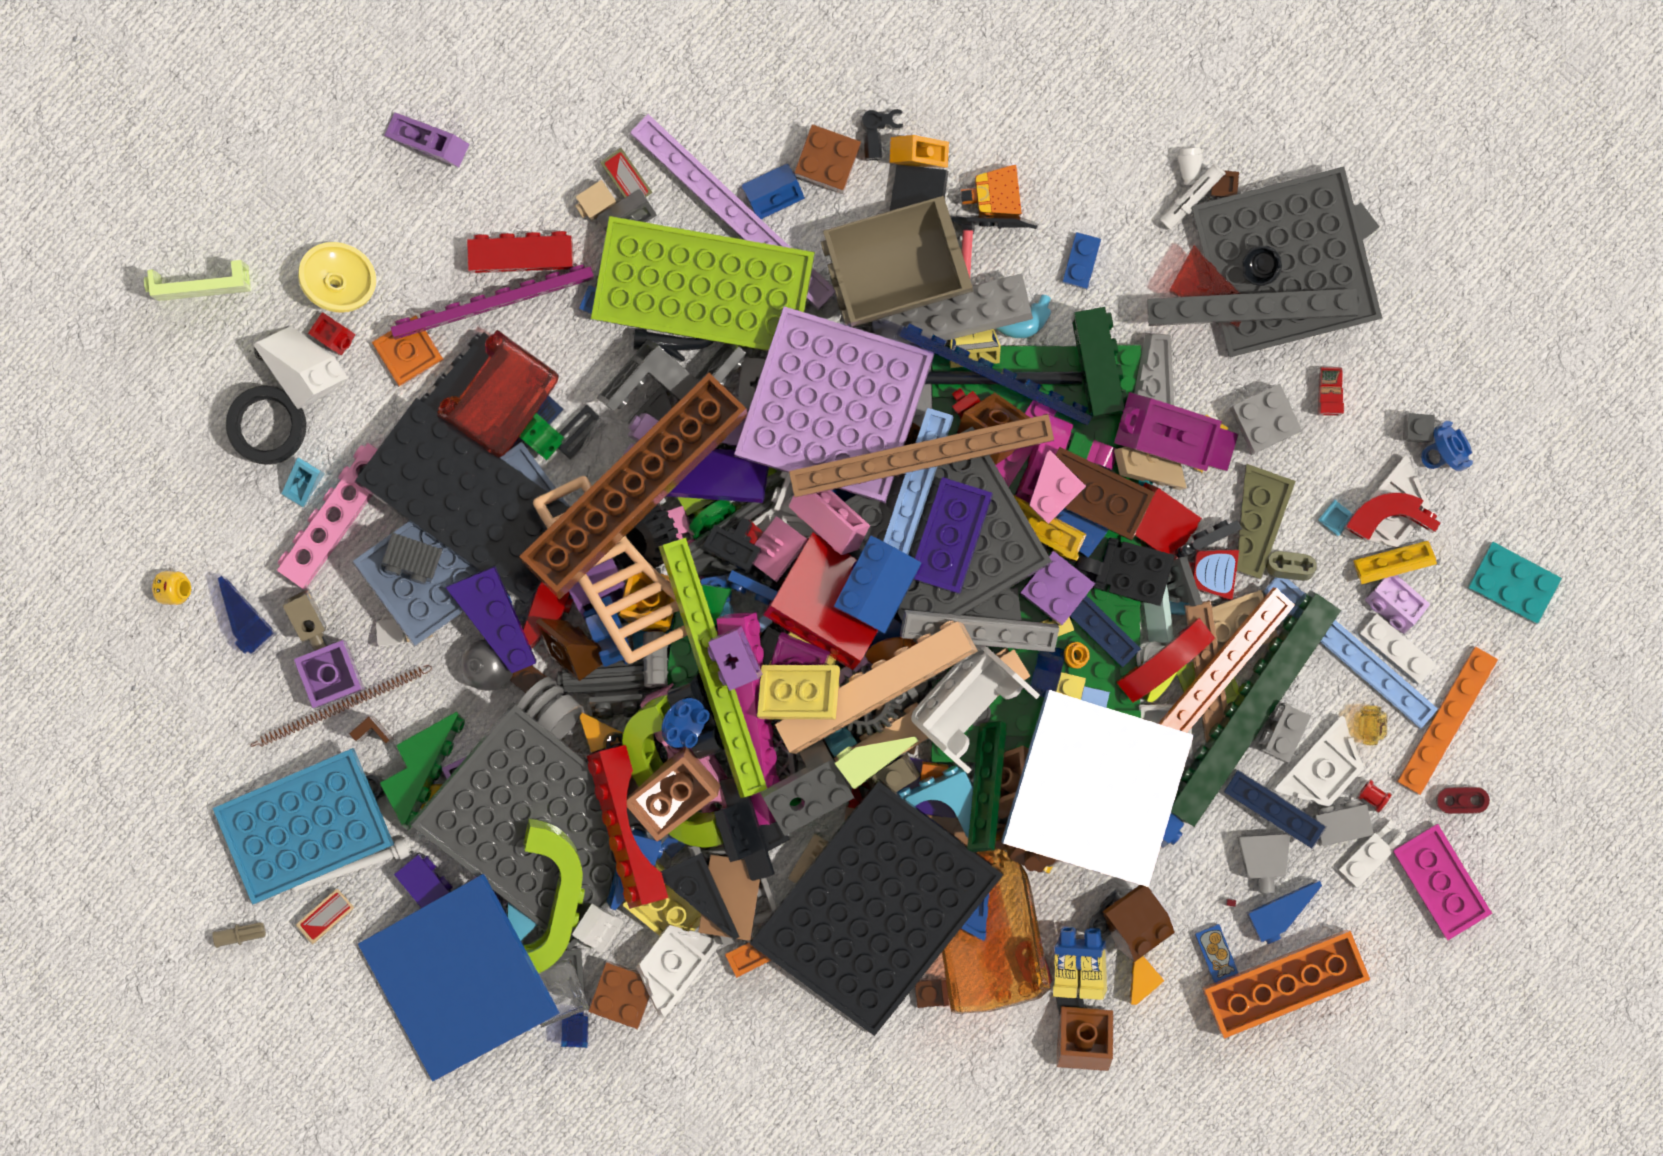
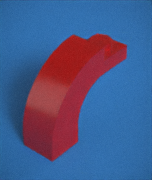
[1344,493,1441,541]

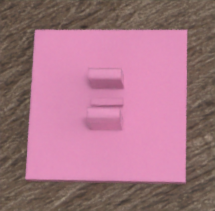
[754,516,808,582]

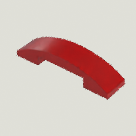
[1117,618,1215,703]

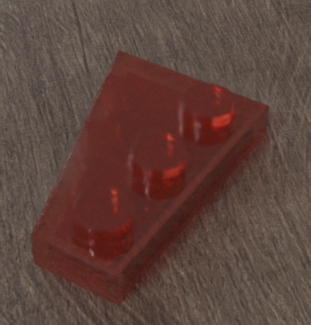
[1169,245,1241,329]

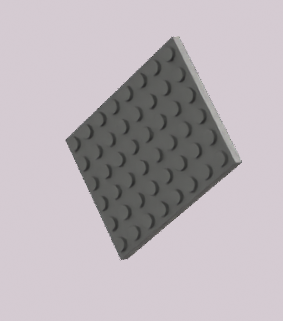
[410,702,669,950]

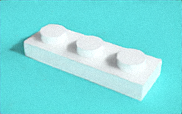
[1359,614,1436,684]

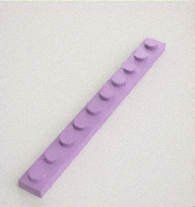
[630,114,836,311]

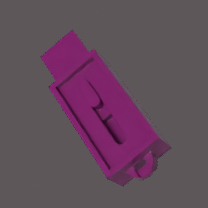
[1114,392,1239,471]

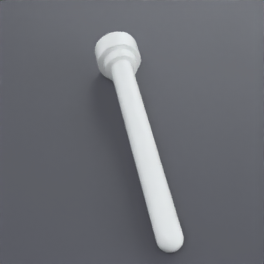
[291,837,412,892]

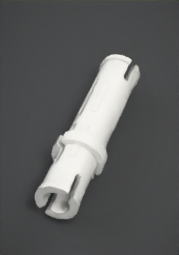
[1160,162,1226,230]

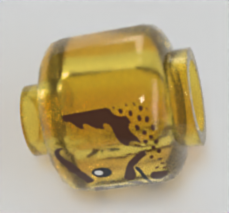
[1354,705,1388,745]

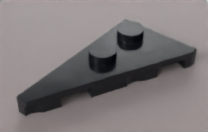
[660,853,740,939]

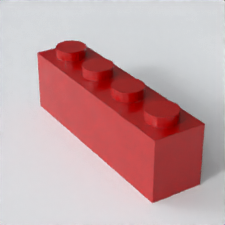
[467,231,574,273]

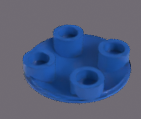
[661,698,709,748]

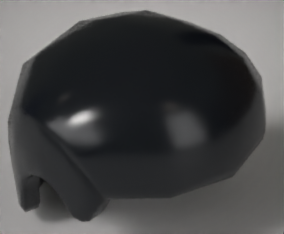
[1242,245,1282,286]

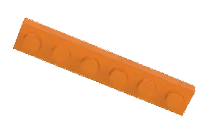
[1397,646,1498,795]

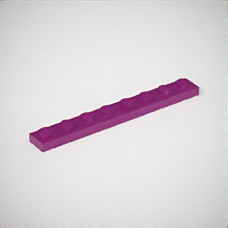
[391,264,594,340]

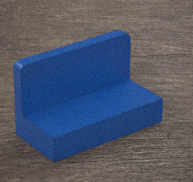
[742,164,805,219]

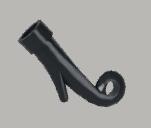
[633,329,714,362]

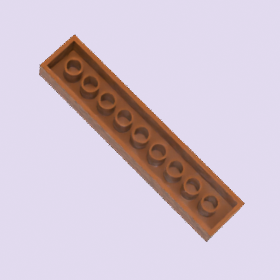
[520,373,748,600]

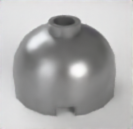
[461,639,513,691]

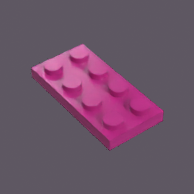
[1393,824,1493,941]

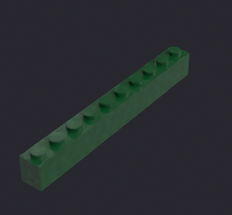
[1171,590,1341,827]

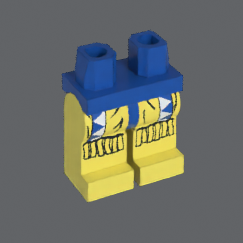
[1053,926,1107,1000]

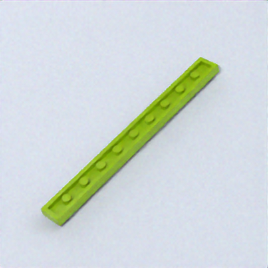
[659,538,767,798]

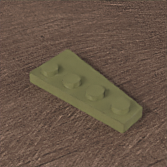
[1237,464,1296,579]

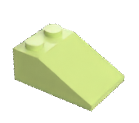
[835,737,919,789]

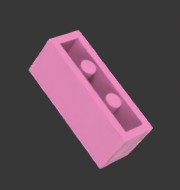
[789,490,870,555]

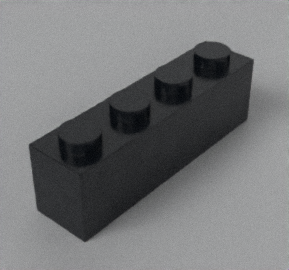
[420,332,510,422]

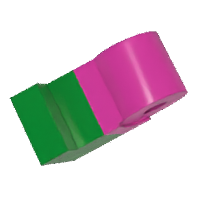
[1068,431,1116,470]

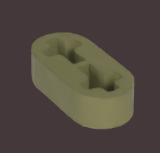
[1266,551,1317,581]

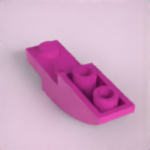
[1015,414,1073,503]

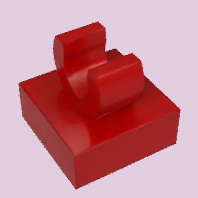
[952,388,981,420]

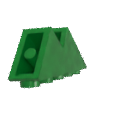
[380,712,465,830]

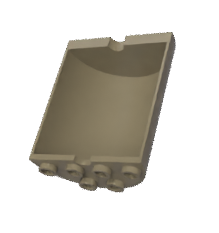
[820,196,973,327]

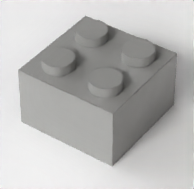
[1230,384,1302,455]

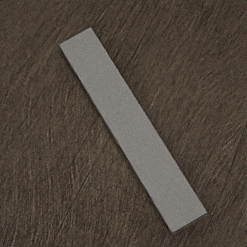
[900,610,1059,652]

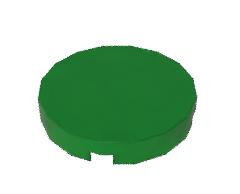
[688,500,735,539]

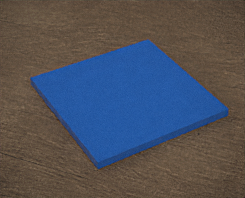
[358,874,560,1082]

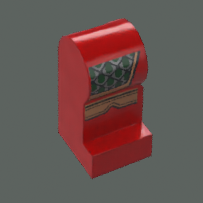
[1317,367,1344,416]

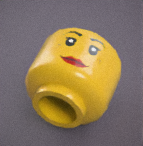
[152,571,191,605]

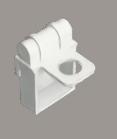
[572,904,624,953]

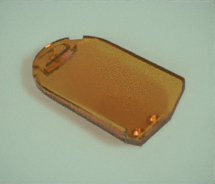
[942,847,1050,1014]

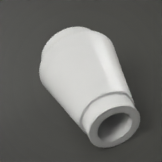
[1177,147,1203,185]

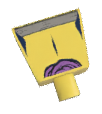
[950,329,1000,368]

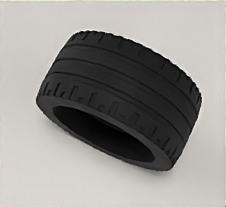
[226,385,306,465]

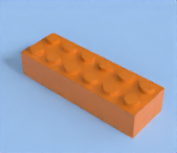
[1202,929,1370,1039]

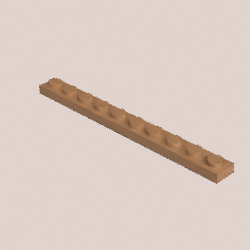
[789,414,1054,498]

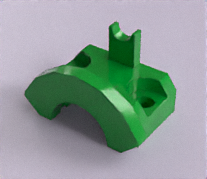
[518,413,565,461]

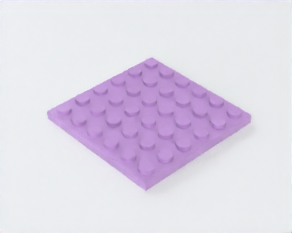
[734,306,934,503]

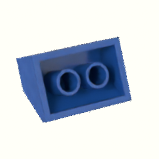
[834,536,922,634]

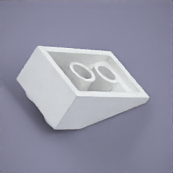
[254,326,348,409]

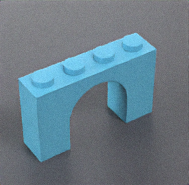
[897,766,973,838]

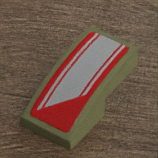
[600,147,653,198]

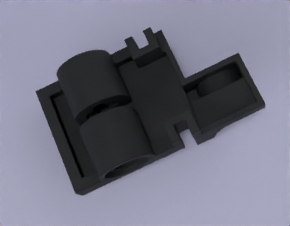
[1075,537,1175,606]

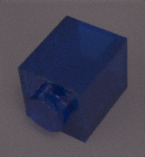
[561,1009,590,1048]

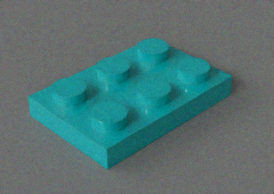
[1467,542,1562,624]

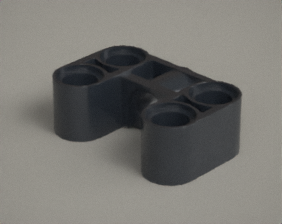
[667,673,724,759]

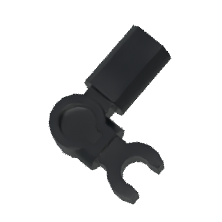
[861,109,903,161]

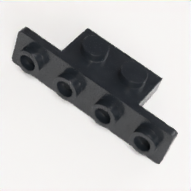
[714,777,775,881]

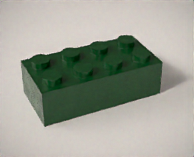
[1071,307,1127,420]

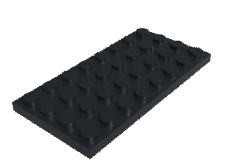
[355,398,569,605]

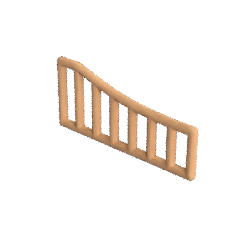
[533,476,687,664]

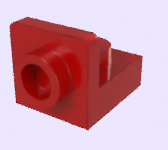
[308,312,355,355]

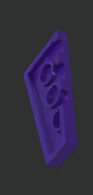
[446,566,537,673]

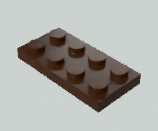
[1055,447,1155,541]

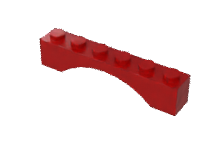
[587,745,668,909]

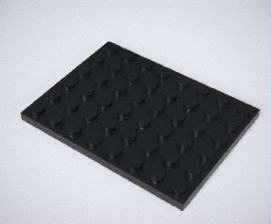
[750,779,1004,1036]

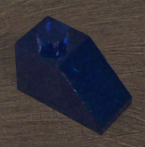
[1027,647,1065,698]

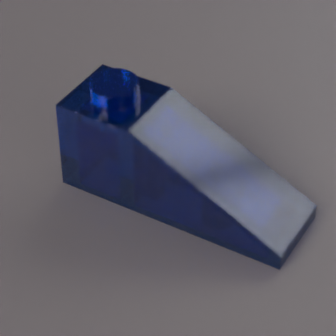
[218,575,277,655]

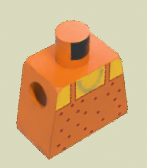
[961,165,1022,217]

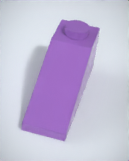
[384,112,470,168]

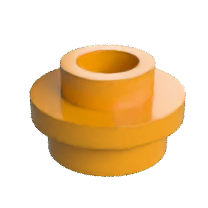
[1064,642,1089,669]

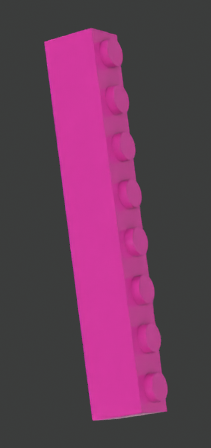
[716,613,780,825]

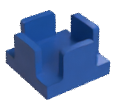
[583,596,632,667]

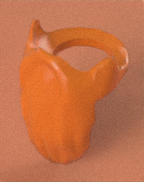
[865,637,917,664]

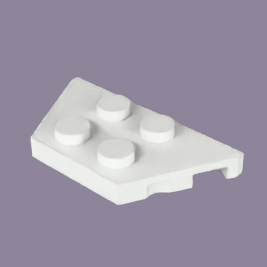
[1342,455,1431,548]
[1273,715,1364,807]
[636,925,722,1019]

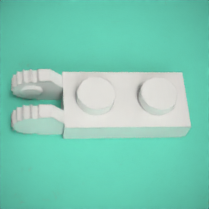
[1338,819,1407,888]

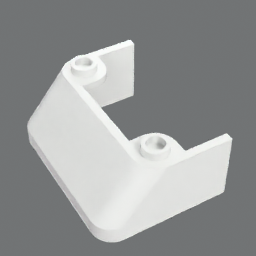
[911,645,1040,773]

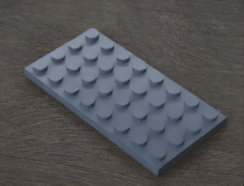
[352,442,570,647]

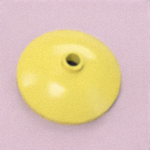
[298,242,376,313]

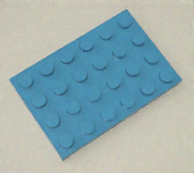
[213,748,394,905]

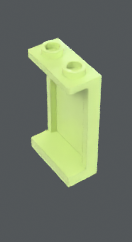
[144,260,251,301]

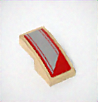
[295,888,354,945]

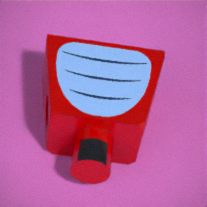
[1188,550,1239,600]

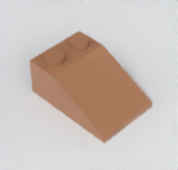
[627,747,720,842]

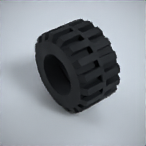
[615,504,679,569]

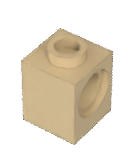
[575,180,617,221]

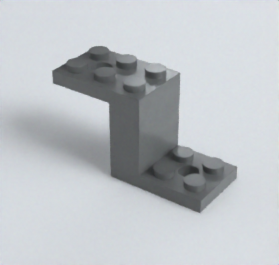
[597,339,746,411]
[760,716,877,836]

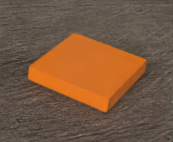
[372,315,444,387]

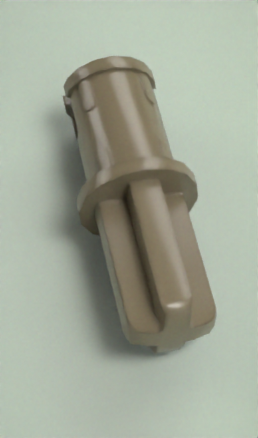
[212,922,266,948]

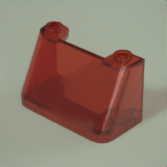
[437,330,559,458]

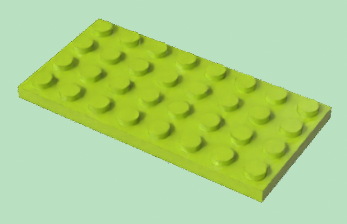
[591,216,815,351]

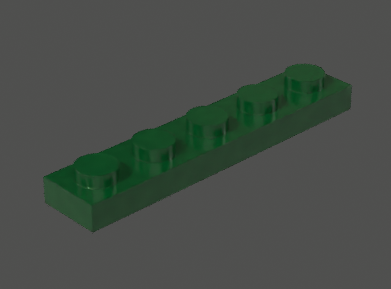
[967,721,1007,852]

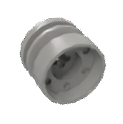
[517,677,583,740]

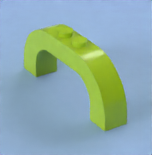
[622,695,724,847]
[523,819,585,973]

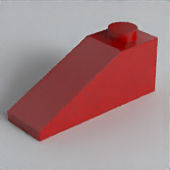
[523,583,574,649]

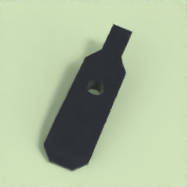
[950,215,1039,234]

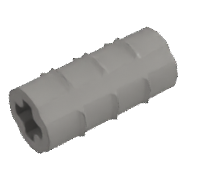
[643,632,669,688]

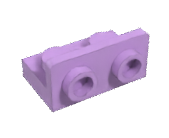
[1365,575,1430,634]

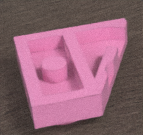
[1029,450,1086,524]

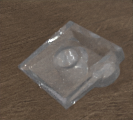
[538,959,590,1028]

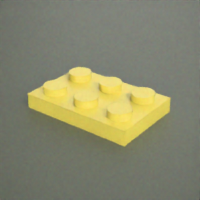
[757,665,840,720]

